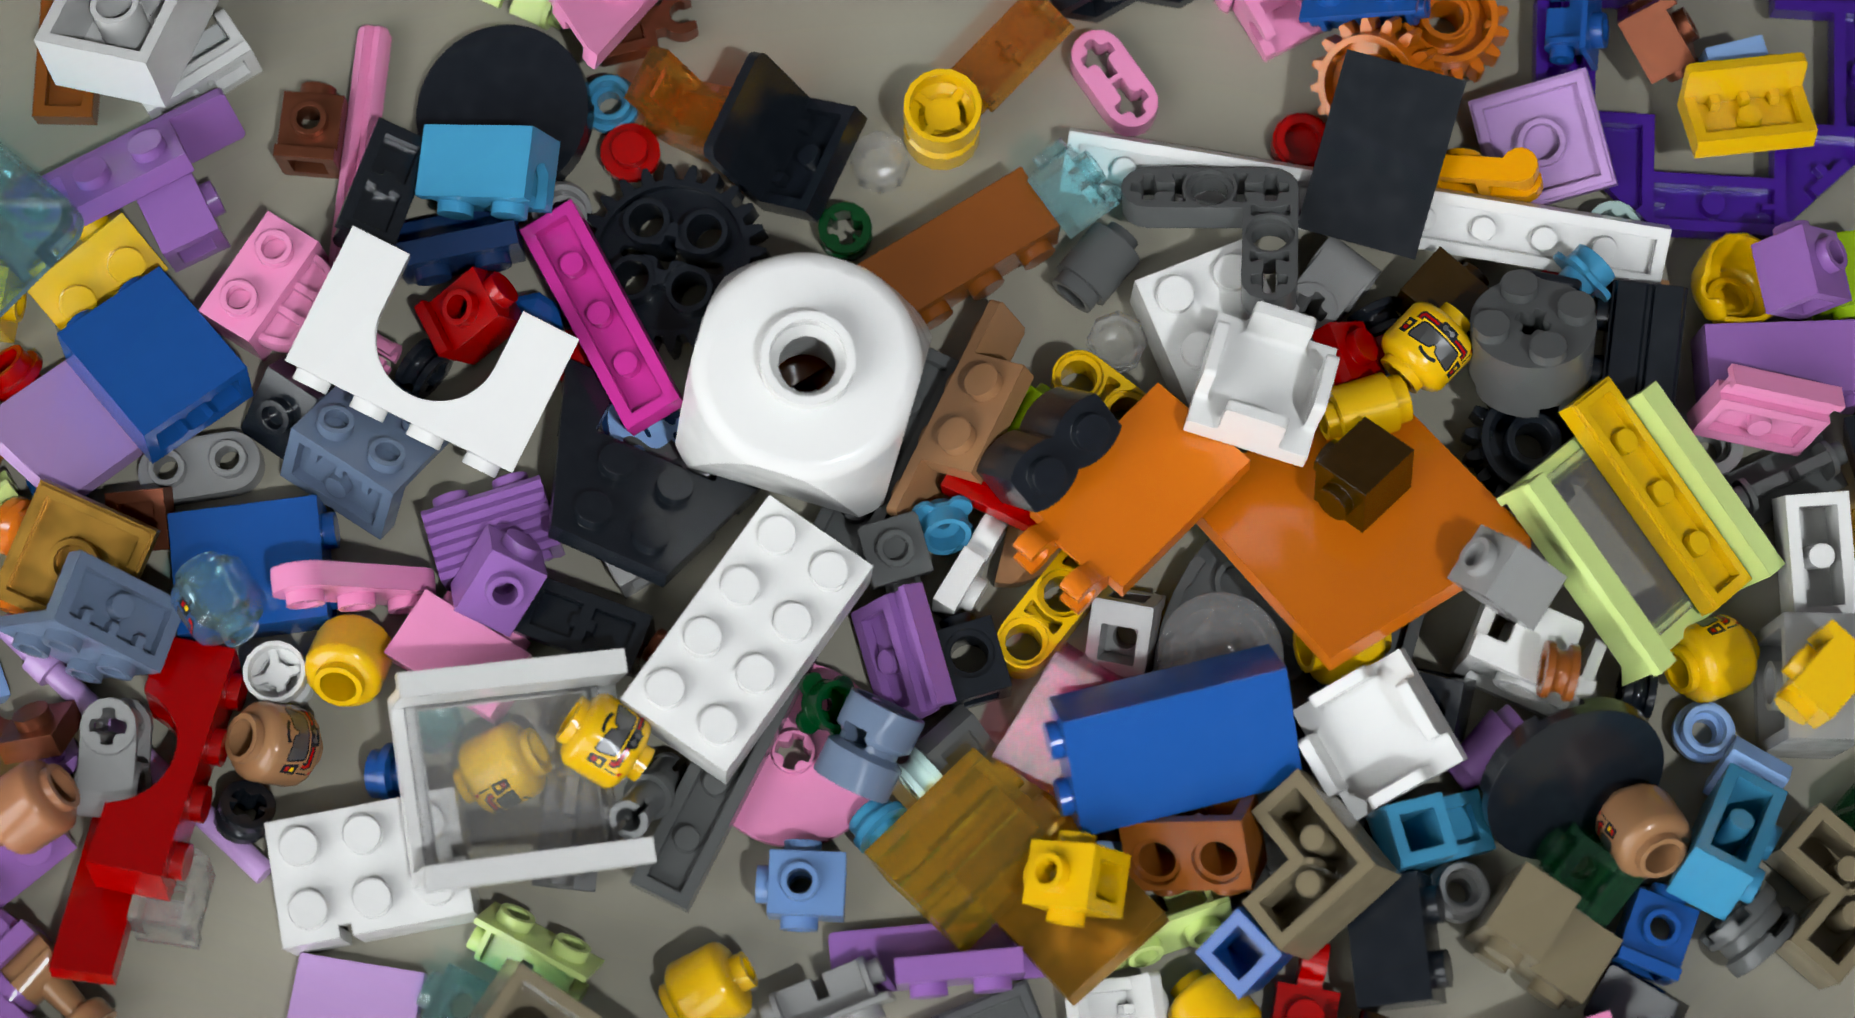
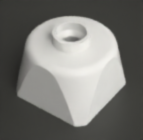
[675,252,932,517]

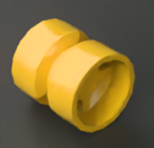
[903,69,982,170]

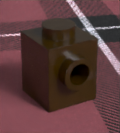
[1396,246,1490,337]
[1314,417,1414,533]

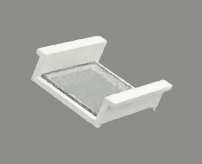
[387,648,657,894]

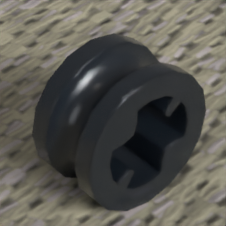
[1346,296,1401,337]
[395,337,454,399]
[1614,669,1658,721]
[213,780,276,845]

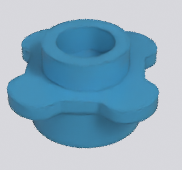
[1553,244,1615,302]
[911,495,975,555]

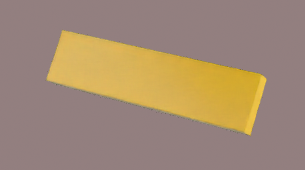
[1558,376,1752,616]

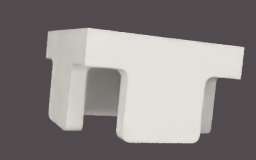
[1183,301,1340,468]
[1449,603,1607,718]
[1293,648,1468,821]

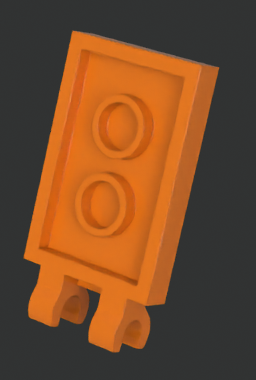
[1013,383,1251,615]

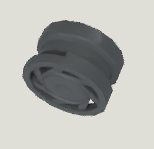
[1699,880,1802,978]

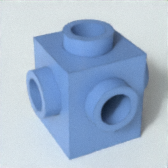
[755,839,847,932]

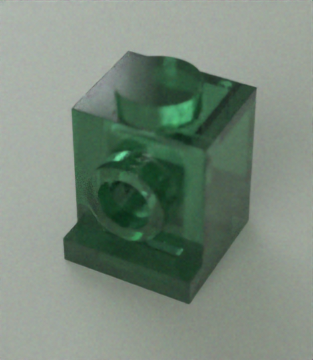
[1536,822,1644,928]

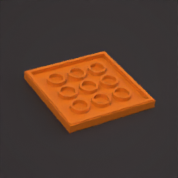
[1196,414,1532,671]

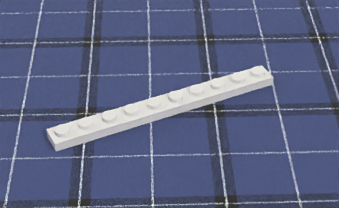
[1060,127,1672,284]

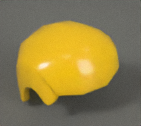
[1691,233,1774,324]

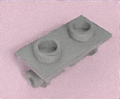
[759,956,897,1018]

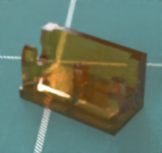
[951,0,1075,115]

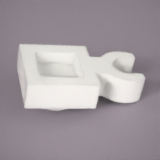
[932,513,1007,619]

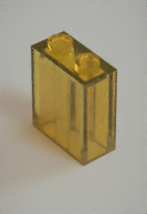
[864,747,1066,952]

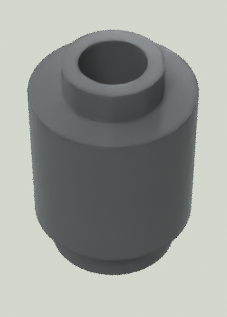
[1052,221,1140,313]

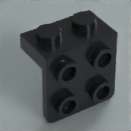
[703,52,868,223]

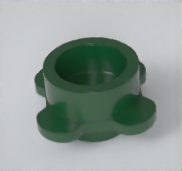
[796,672,854,735]

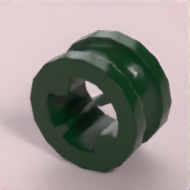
[818,202,872,262]

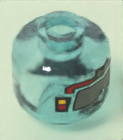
[171,551,267,647]

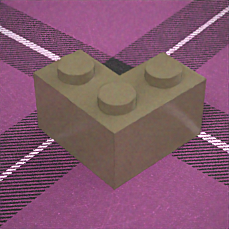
[1242,769,1402,960]
[1765,802,1855,990]
[1464,861,1623,1010]

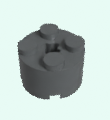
[1468,269,1597,418]

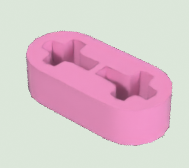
[1070,30,1158,137]

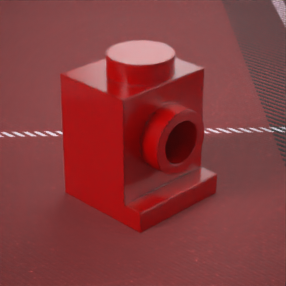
[414,266,522,365]

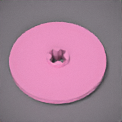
[733,664,870,847]

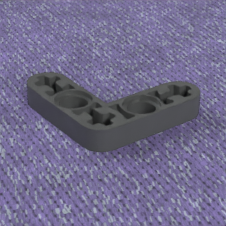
[1121,167,1299,316]

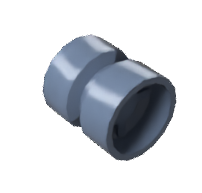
[813,687,925,804]

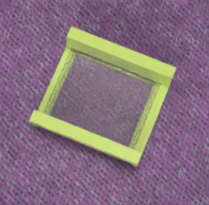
[1496,381,1785,687]

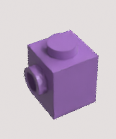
[137,172,231,273]
[1751,220,1852,321]
[450,524,548,637]

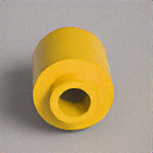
[1318,372,1413,441]

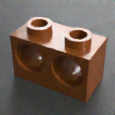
[1119,794,1268,896]

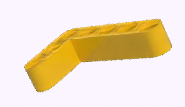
[997,350,1146,679]

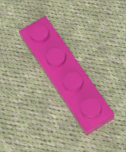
[519,199,683,436]

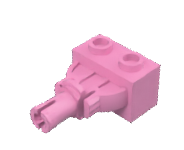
[198,211,402,375]

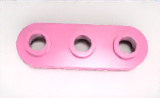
[270,560,437,615]

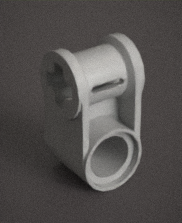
[1293,237,1381,341]
[74,697,154,817]

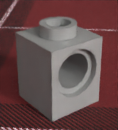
[1447,524,1567,631]

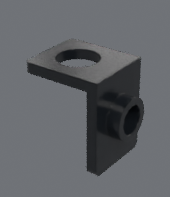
[241,354,335,460]
[1583,963,1689,1018]

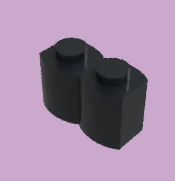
[977,386,1122,513]

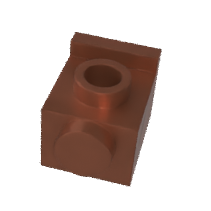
[1617,0,1700,84]
[273,82,348,179]

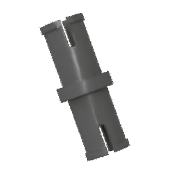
[609,752,688,839]

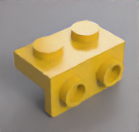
[1677,52,1818,159]
[21,209,169,331]

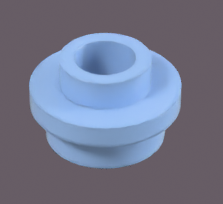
[1671,702,1735,764]

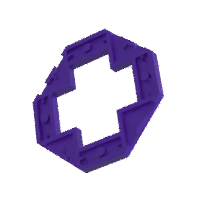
[1532,0,1855,240]

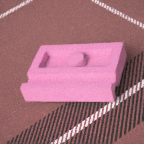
[1687,363,1846,457]

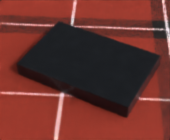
[1298,49,1467,260]

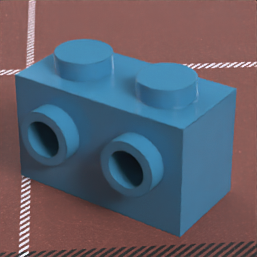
[1666,762,1788,922]

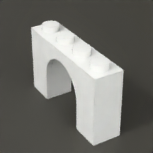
[285,226,579,478]

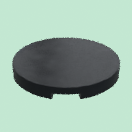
[416,24,594,182]
[1479,697,1664,860]

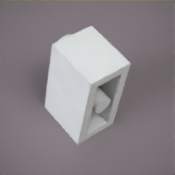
[1772,491,1855,614]

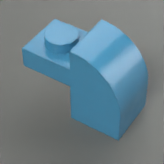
[1366,788,1496,873]

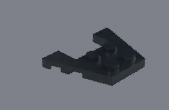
[548,359,761,587]

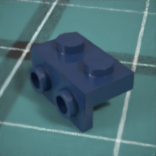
[393,211,526,286]

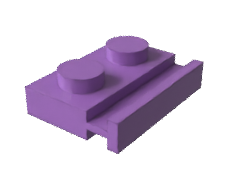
[851,582,957,719]

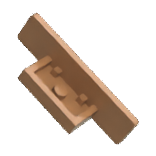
[886,300,1034,517]

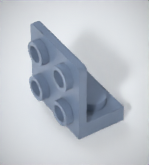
[280,379,450,540]
[0,550,183,684]

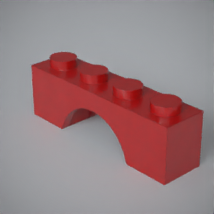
[85,637,248,902]

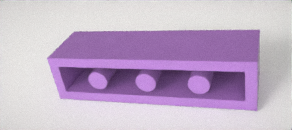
[1690,319,1855,415]

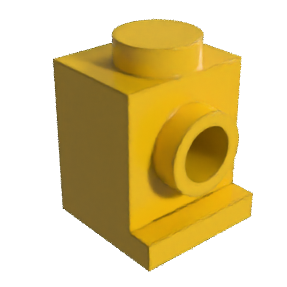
[1774,619,1855,729]

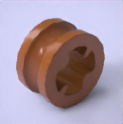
[1536,639,1581,702]

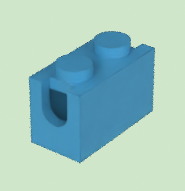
[415,124,560,221]

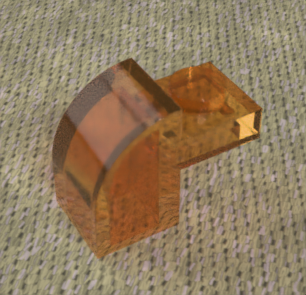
[624,46,732,163]

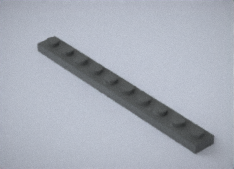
[630,347,959,913]

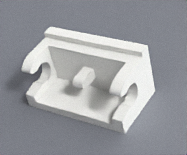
[142,8,263,120]

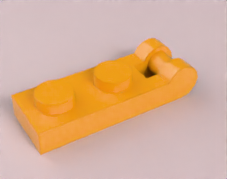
[1436,147,1543,202]

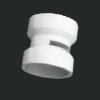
[243,640,314,707]

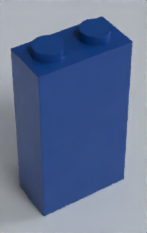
[1043,644,1302,835]

